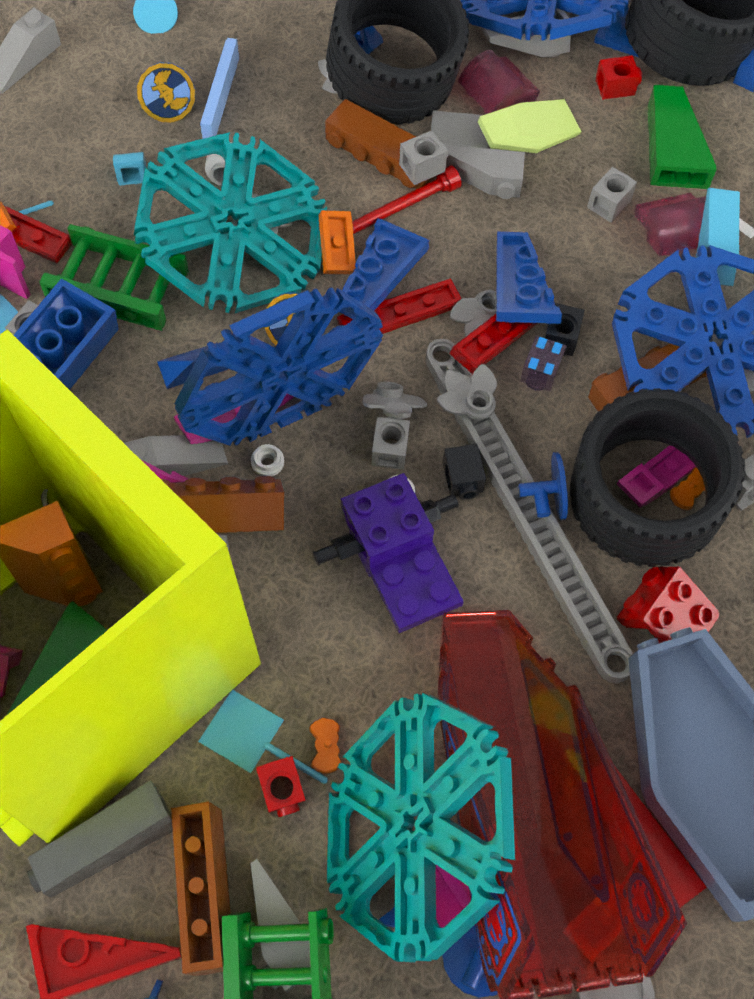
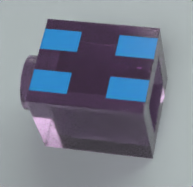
[520,335,566,391]

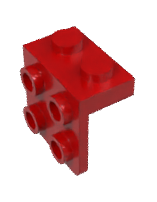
[616,566,719,643]

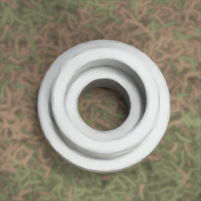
[251,444,284,477]

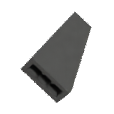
[27,780,173,898]

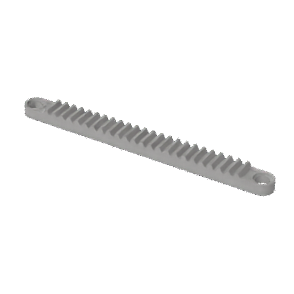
[425,339,633,683]

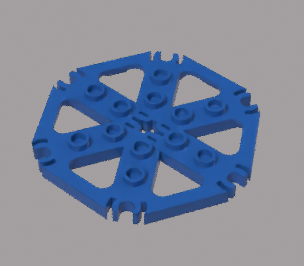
[460,0,629,40]
[612,245,754,438]
[174,288,383,446]

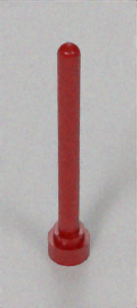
[352,165,462,234]

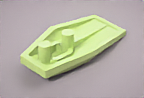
[478,99,582,153]

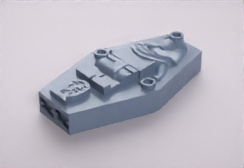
[628,627,754,922]

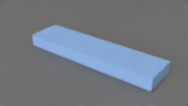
[200,38,239,138]

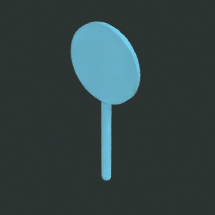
[133,0,178,34]

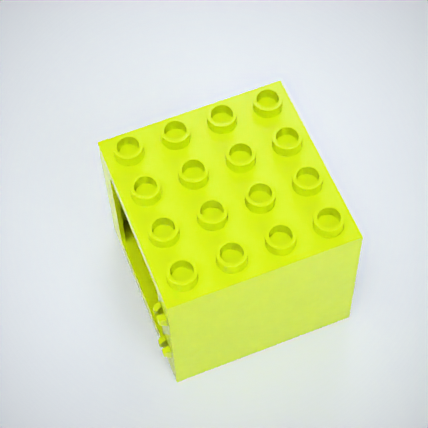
[0,329,261,847]

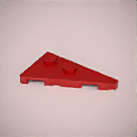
[26,924,181,999]

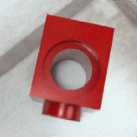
[595,55,642,100]
[256,756,306,818]

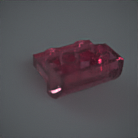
[458,49,540,114]
[635,193,706,256]

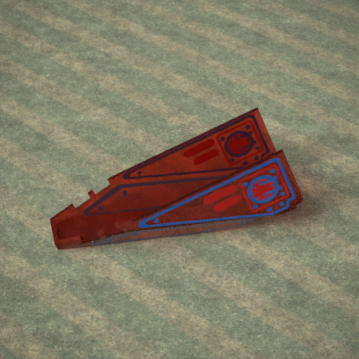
[438,610,687,999]

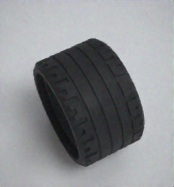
[326,0,469,125]
[625,0,754,86]
[570,388,745,567]

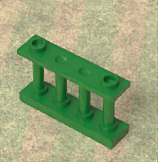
[39,224,189,331]
[222,908,334,999]

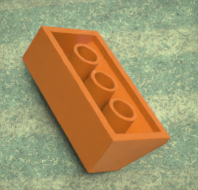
[0,501,103,606]

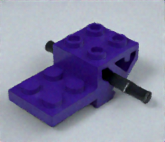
[313,473,464,634]

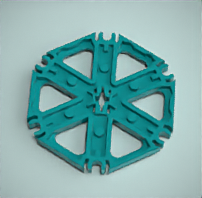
[133,132,327,314]
[327,693,515,963]

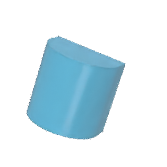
[113,152,147,185]

